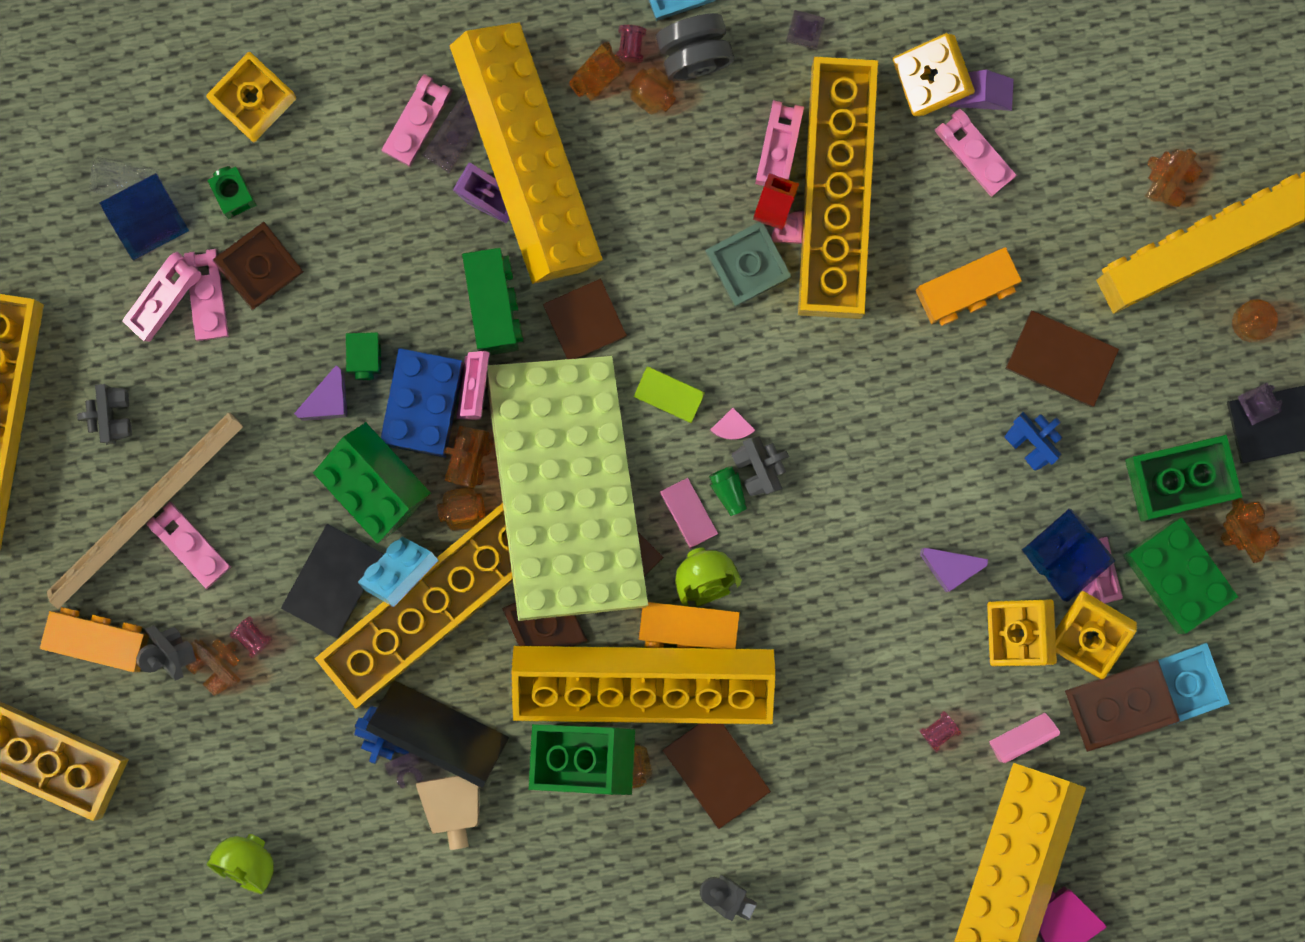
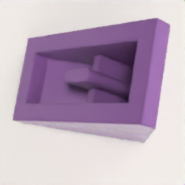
[949,70,1014,111]
[453,163,509,223]
[294,366,347,421]
[920,548,988,592]

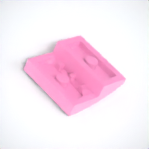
[456,351,490,421]

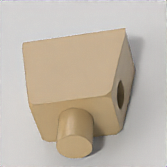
[416,775,480,850]

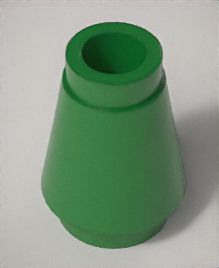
[709,466,747,516]

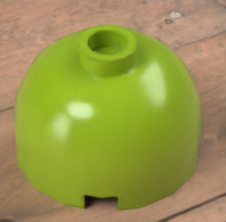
[675,547,742,607]
[206,834,274,894]

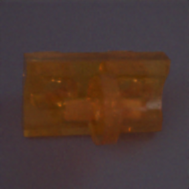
[569,41,627,101]
[1145,149,1203,207]
[444,426,493,488]
[1221,498,1280,563]
[185,638,241,696]

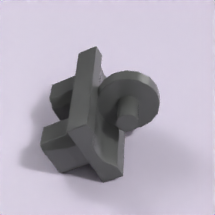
[77,384,132,445]
[732,436,789,496]
[136,625,196,681]
[700,875,757,921]

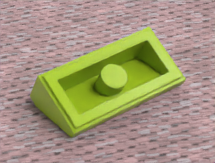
[634,366,705,423]

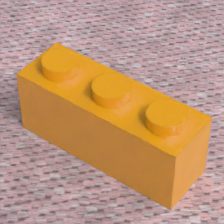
[916,247,1022,326]
[639,602,740,649]
[40,607,149,672]

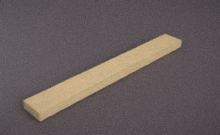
[47,412,243,609]

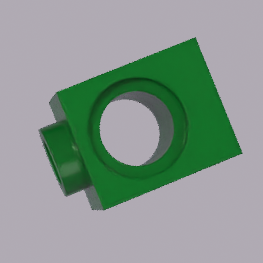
[207,166,257,219]
[346,332,382,380]

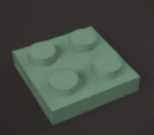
[705,222,792,307]

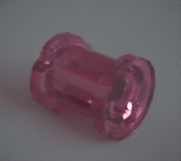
[615,25,647,63]
[229,616,273,659]
[919,711,962,753]

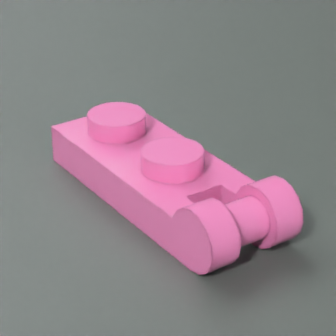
[382,74,453,167]
[755,100,804,186]
[935,109,1017,197]
[184,249,229,341]
[122,252,201,342]
[146,502,231,589]

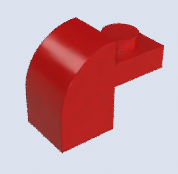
[753,173,799,230]

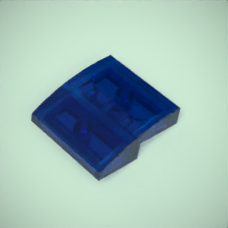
[100,173,189,260]
[1022,508,1116,602]

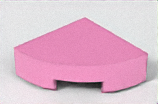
[771,211,804,244]
[710,408,755,440]

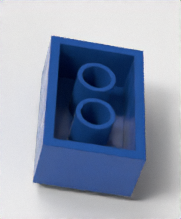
[381,348,464,458]

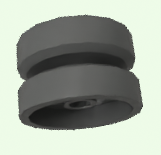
[656,13,735,81]

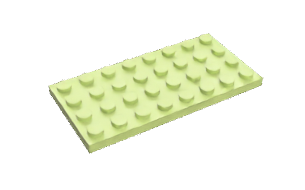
[486,356,648,621]

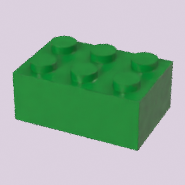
[462,248,524,355]
[313,422,431,544]
[1125,435,1243,522]
[1122,517,1238,634]
[528,724,635,795]

